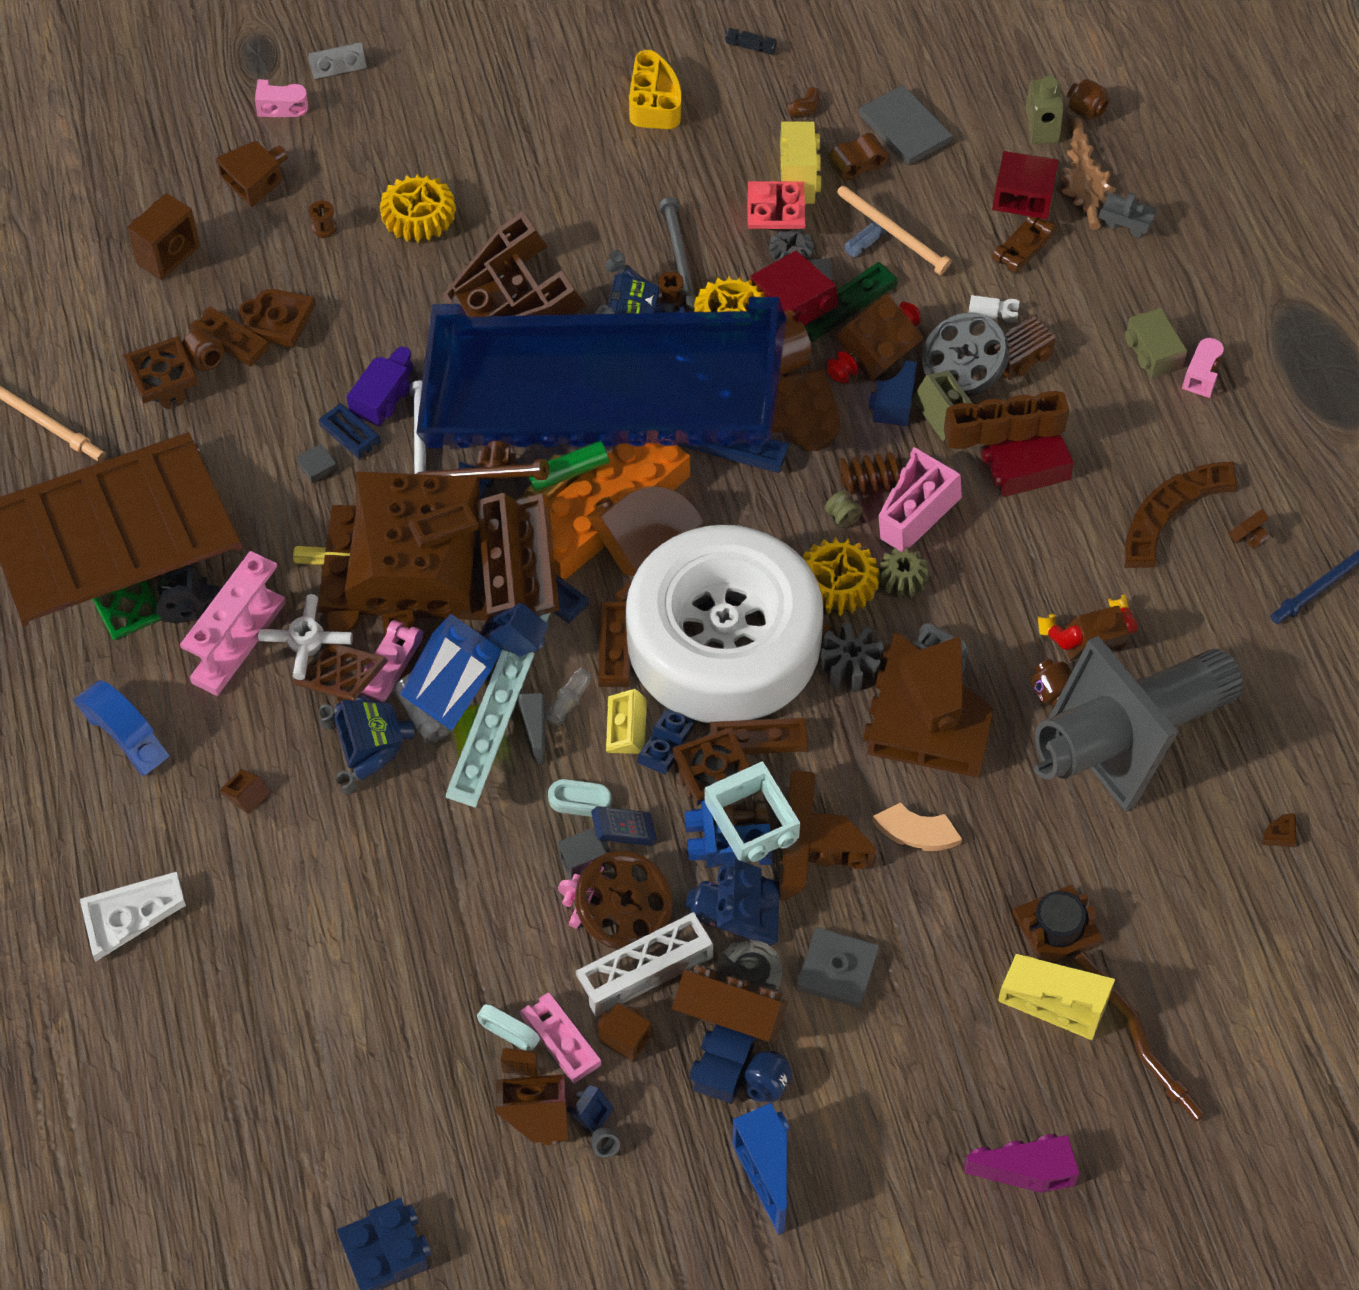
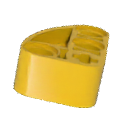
[629,50,681,129]

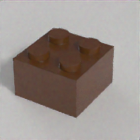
[127,193,200,280]

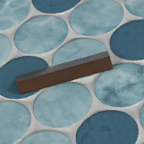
[779,770,815,900]

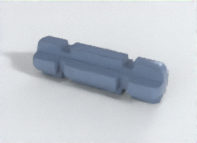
[844,221,888,257]

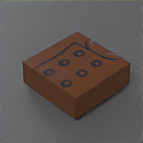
[501,1048,538,1077]

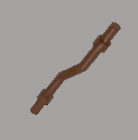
[1074,952,1206,1122]

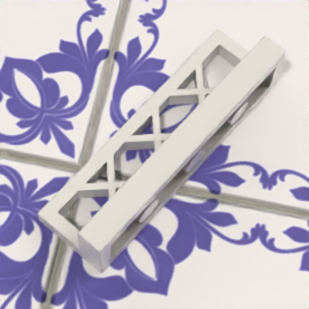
[576,912,713,1017]

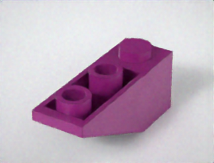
[964,1134,1079,1193]

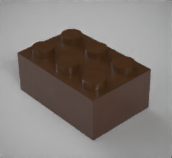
[672,965,789,1042]

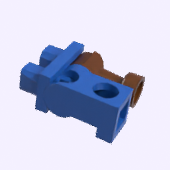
[684,801,772,868]

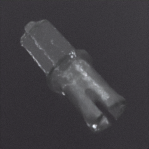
[545,668,592,726]

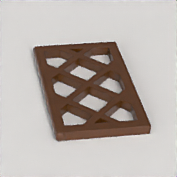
[294,644,388,701]

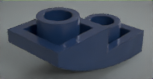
[637,708,695,775]

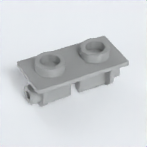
[308,42,367,79]

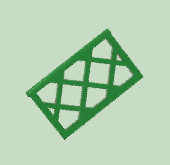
[92,580,162,640]

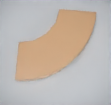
[872,802,962,851]

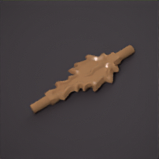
[1060,118,1116,230]

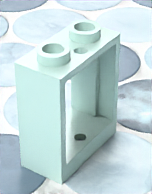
[705,761,800,863]

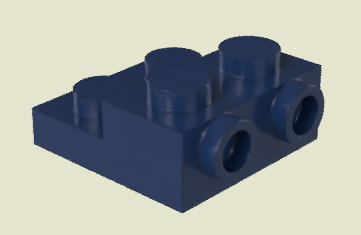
[716,859,780,946]
[337,1197,432,1290]

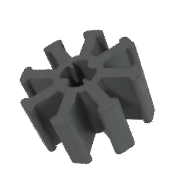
[819,622,884,692]

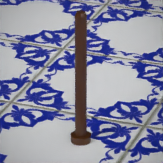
[416,459,549,480]

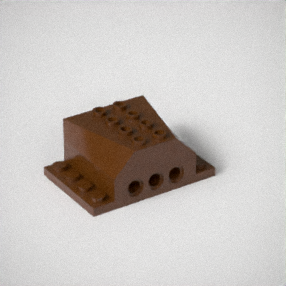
[317,471,487,621]

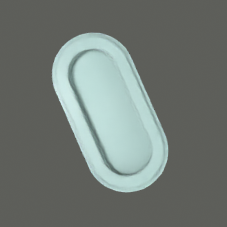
[548,779,612,817]
[477,1004,540,1051]

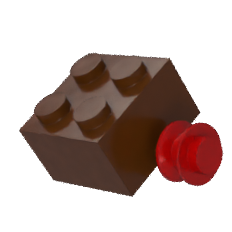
[827,293,924,384]

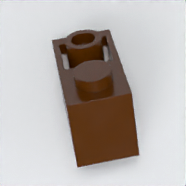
[808,813,876,869]

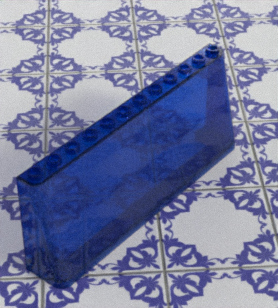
[416,297,787,448]

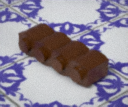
[944,391,1070,449]

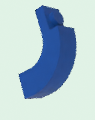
[72,680,169,776]

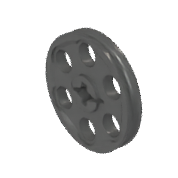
[922,313,1010,397]

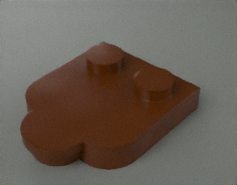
[238,289,316,347]

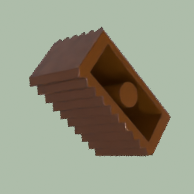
[987,316,1055,380]

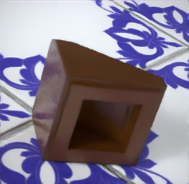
[220,769,270,813]

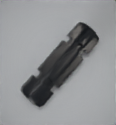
[725,28,777,55]

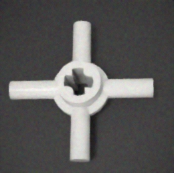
[258,594,353,680]

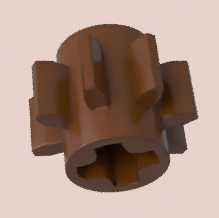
[477,441,516,467]

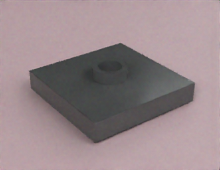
[796,927,879,1009]

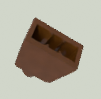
[216,141,288,207]

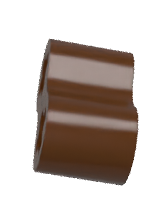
[829,133,889,180]

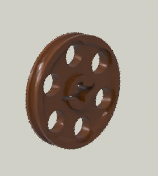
[575,851,672,950]

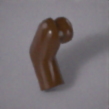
[787,87,820,117]

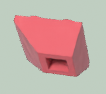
[747,181,805,229]

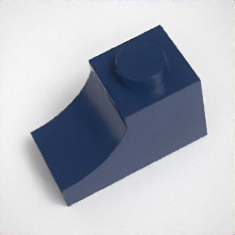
[869,361,917,426]
[479,602,549,658]

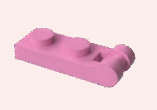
[355,620,423,703]
[520,992,601,1084]

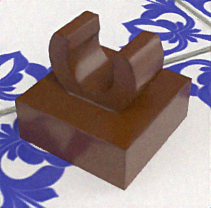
[1228,509,1269,548]

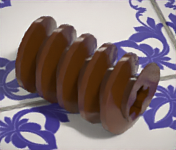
[839,451,903,495]

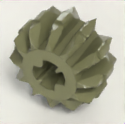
[878,546,930,599]

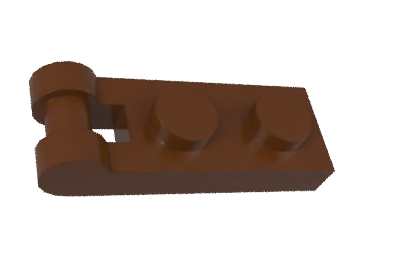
[189,307,269,367]

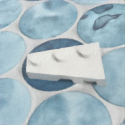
[80,872,186,962]

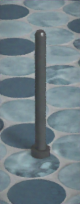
[659,197,696,313]

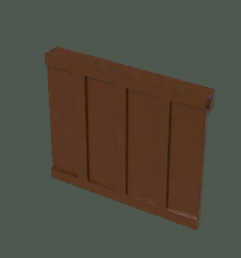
[0,432,243,627]

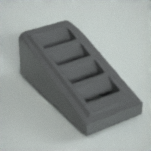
[518,693,545,764]

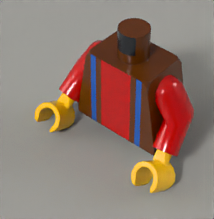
[1038,594,1138,661]

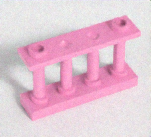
[180,551,286,696]

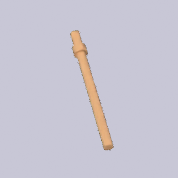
[0,385,106,462]

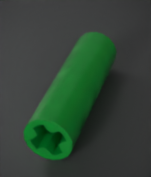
[528,441,610,492]

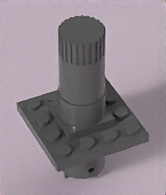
[1033,636,1243,811]

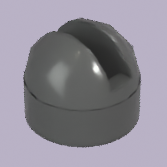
[591,1126,620,1158]

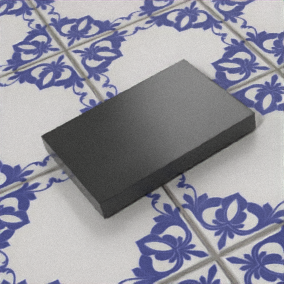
[859,85,953,166]

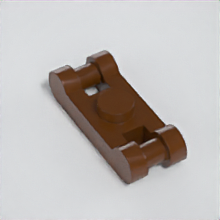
[992,216,1057,274]

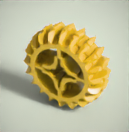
[380,173,456,243]
[694,276,771,348]
[802,537,880,617]

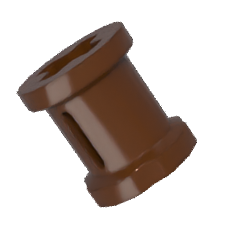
[308,200,337,238]
[659,271,684,309]

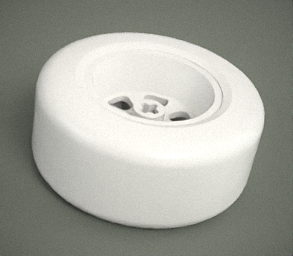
[626,525,823,723]

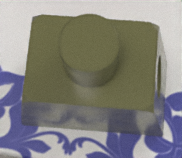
[1026,76,1063,144]

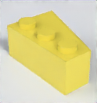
[780,122,821,204]
[998,954,1115,1040]

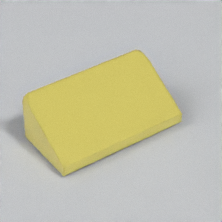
[606,689,647,754]

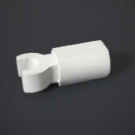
[969,295,1020,323]

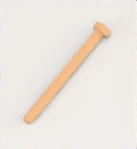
[837,186,952,276]

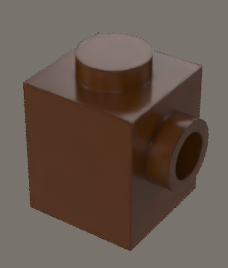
[597,1003,652,1063]

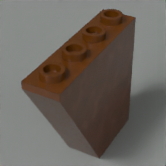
[863,633,994,778]

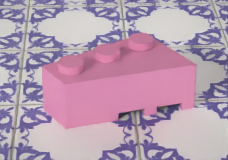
[878,447,962,552]

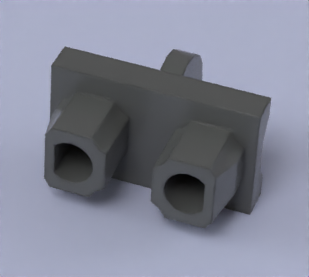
[1099,192,1157,238]

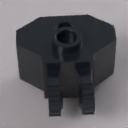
[156,565,222,624]

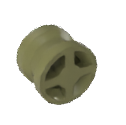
[824,490,863,529]

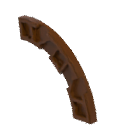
[1124,461,1237,568]

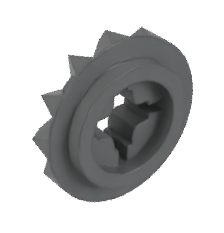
[769,229,814,261]

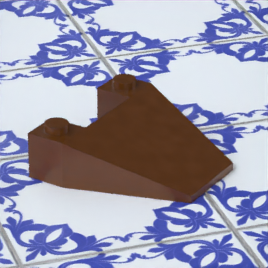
[442,211,586,338]

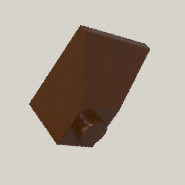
[496,1074,568,1145]

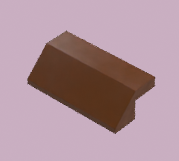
[477,493,559,616]

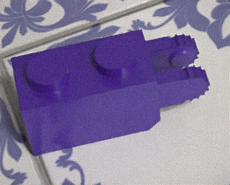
[346,346,413,427]

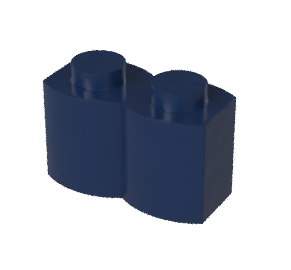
[689,1024,755,1104]

